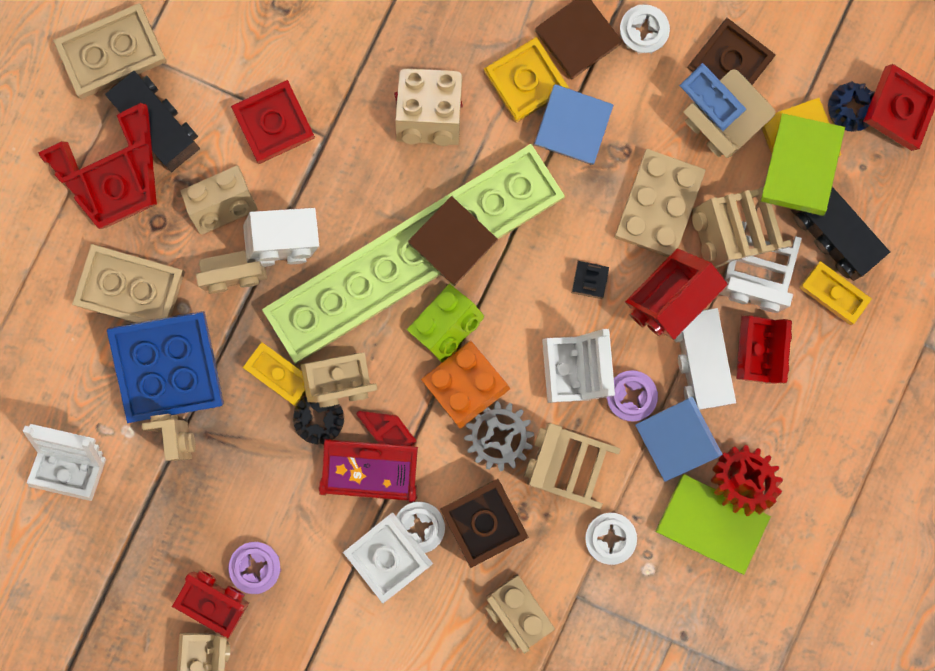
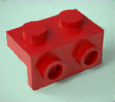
[736,316,792,384]
[172,570,249,639]

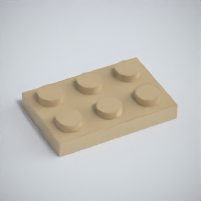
[53,3,167,99]
[614,149,706,257]
[72,244,185,323]

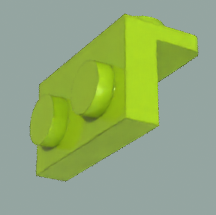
[406,283,484,362]

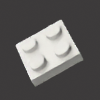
[343,512,433,603]

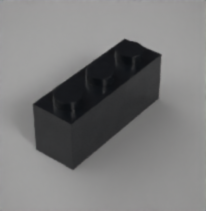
[105,71,200,172]
[791,186,890,281]

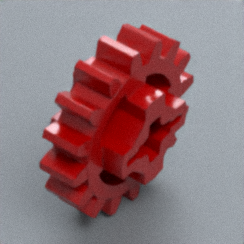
[711,445,783,516]

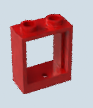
[625,248,728,340]

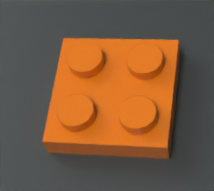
[421,340,510,429]

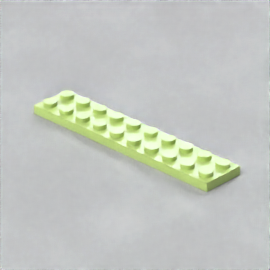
[262,144,565,364]

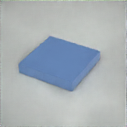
[534,84,614,165]
[635,397,723,482]

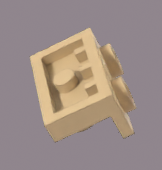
[485,574,555,654]

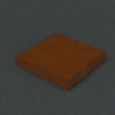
[535,0,622,80]
[688,18,776,85]
[408,196,498,286]

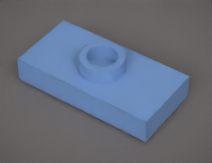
[679,63,747,132]

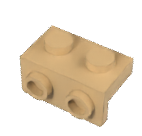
[180,165,257,234]
[196,250,267,294]
[301,352,378,408]
[142,414,196,461]
[177,633,230,671]

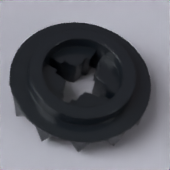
[292,397,344,444]

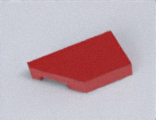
[356,411,417,446]

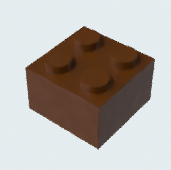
[440,478,529,568]

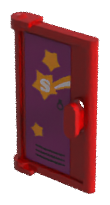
[319,439,418,503]

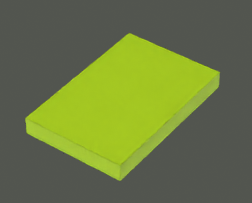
[760,113,845,216]
[655,474,771,575]

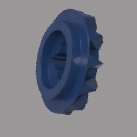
[828,81,875,132]

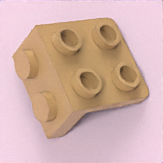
[395,69,462,146]
[683,70,775,158]

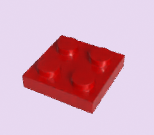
[863,64,935,151]
[231,80,315,164]

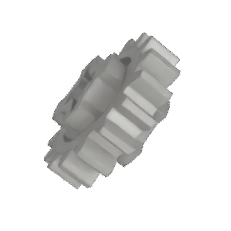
[464,401,534,471]

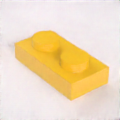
[799,261,872,325]
[243,342,306,406]

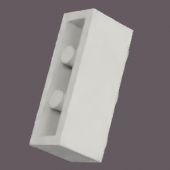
[674,308,736,410]

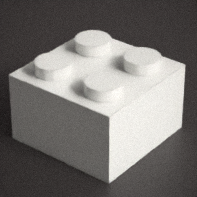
[243,208,319,267]

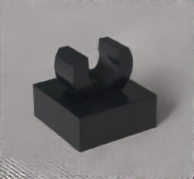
[571,261,609,299]

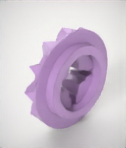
[606,370,658,422]
[229,542,281,594]

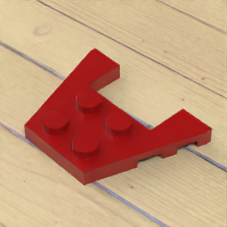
[38,103,157,229]

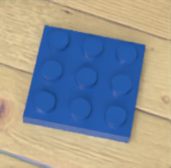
[107,311,224,423]

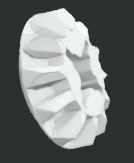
[620,5,670,55]
[396,502,445,553]
[585,513,637,565]

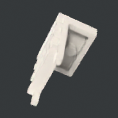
[719,221,802,313]
[542,329,615,403]
[23,424,106,501]

